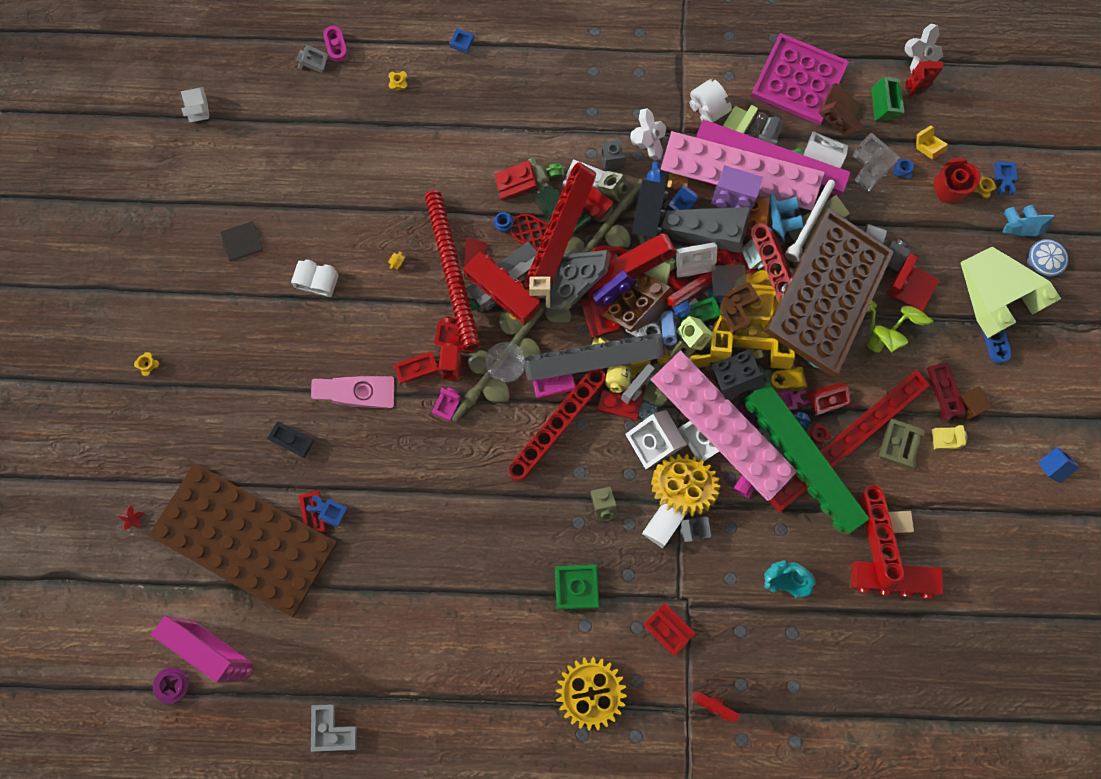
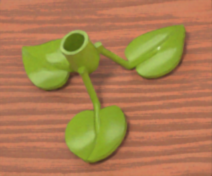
[866,300,933,353]

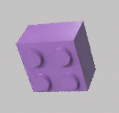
[711,165,763,212]

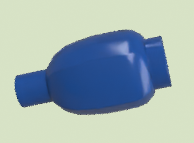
[646,162,665,183]

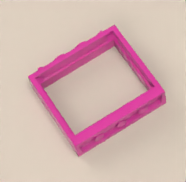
[151,615,254,683]

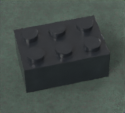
[629,179,668,249]

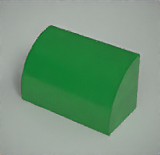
[871,76,905,122]

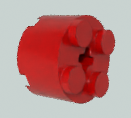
[933,158,981,204]

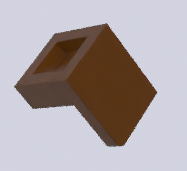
[961,386,992,420]

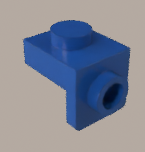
[665,185,699,211]

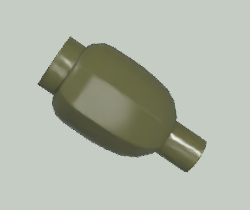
[528,157,550,192]

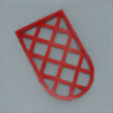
[510,214,548,251]

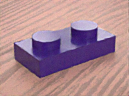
[592,270,635,307]

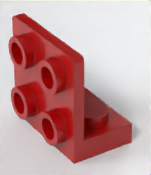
[886,254,939,311]

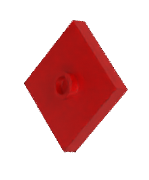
[690,692,740,722]

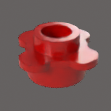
[807,423,831,447]

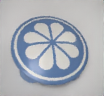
[1027,239,1068,278]

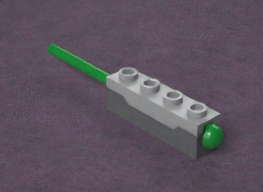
[466,213,591,312]

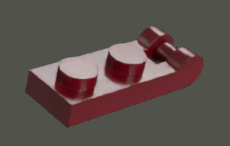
[926,362,966,421]

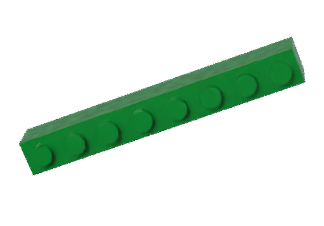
[744,382,869,534]

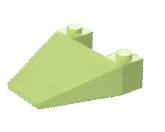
[961,247,1061,338]

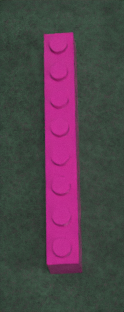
[696,119,851,199]

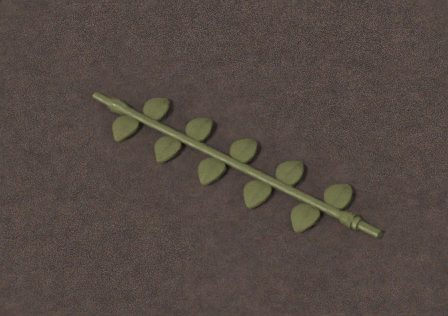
[451,179,642,424]

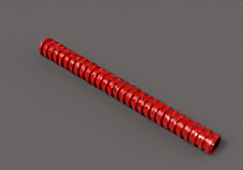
[425,190,480,351]

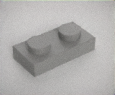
[621,363,655,404]

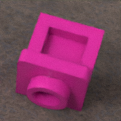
[432,387,461,422]

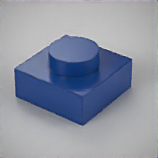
[450,28,474,54]

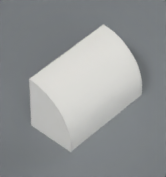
[642,504,687,548]

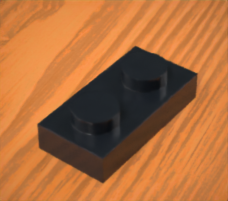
[267,421,314,459]

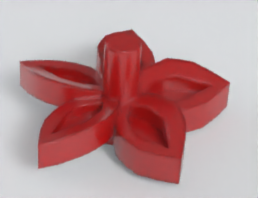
[118,505,144,530]

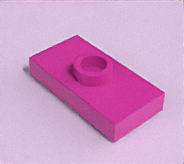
[532,374,576,399]

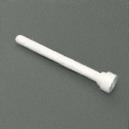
[785,180,835,262]

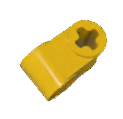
[766,367,808,392]

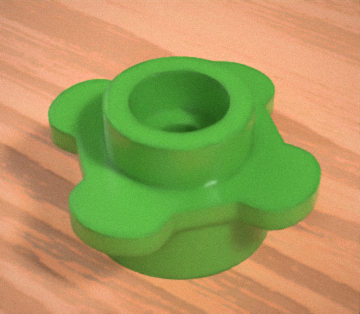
[546,163,565,178]

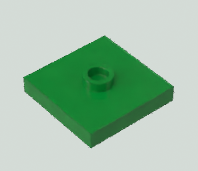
[555,565,599,610]

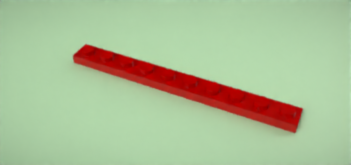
[769,370,930,512]

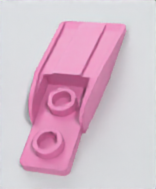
[311,376,394,408]

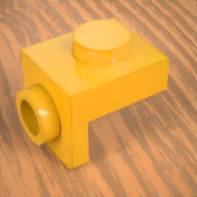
[916,126,948,160]

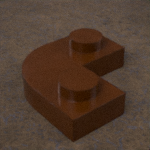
[720,282,759,335]

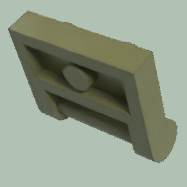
[878,418,925,470]

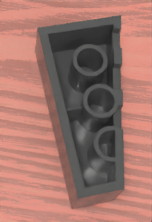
[662,207,751,253]

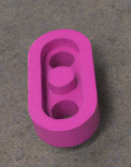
[323,26,348,62]

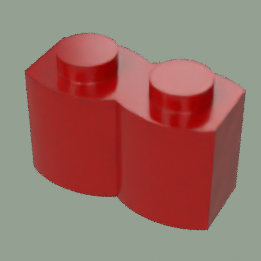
[438,343,463,381]

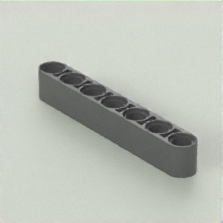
[523,334,665,380]

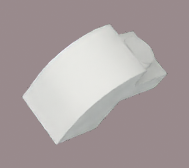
[181,87,209,123]

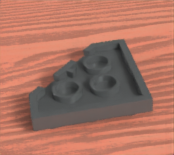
[545,250,611,313]

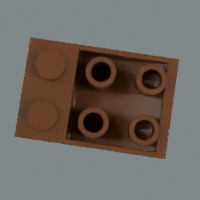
[603,273,673,332]

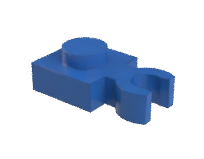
[994,162,1017,195]
[306,495,347,528]

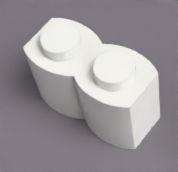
[291,260,339,297]

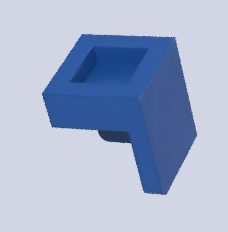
[1039,447,1080,483]

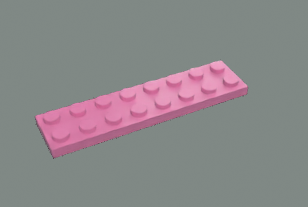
[661,131,824,211]
[650,351,797,501]

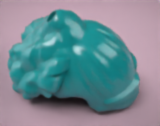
[764,560,816,599]

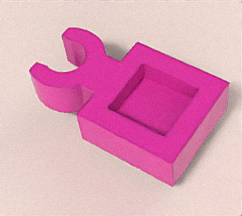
[777,390,809,411]

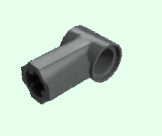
[758,117,783,145]

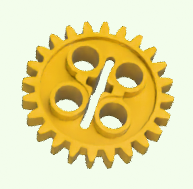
[651,454,720,516]
[556,657,627,730]

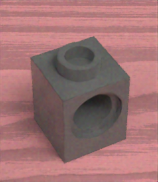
[601,140,625,171]

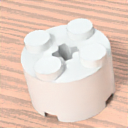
[689,79,732,123]

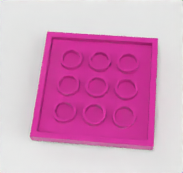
[750,33,849,126]

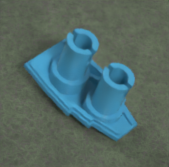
[770,194,803,243]
[1003,205,1054,236]

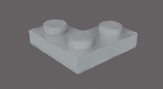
[311,704,357,752]

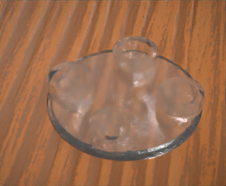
[485,342,526,382]

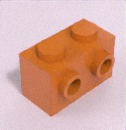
[745,197,773,241]

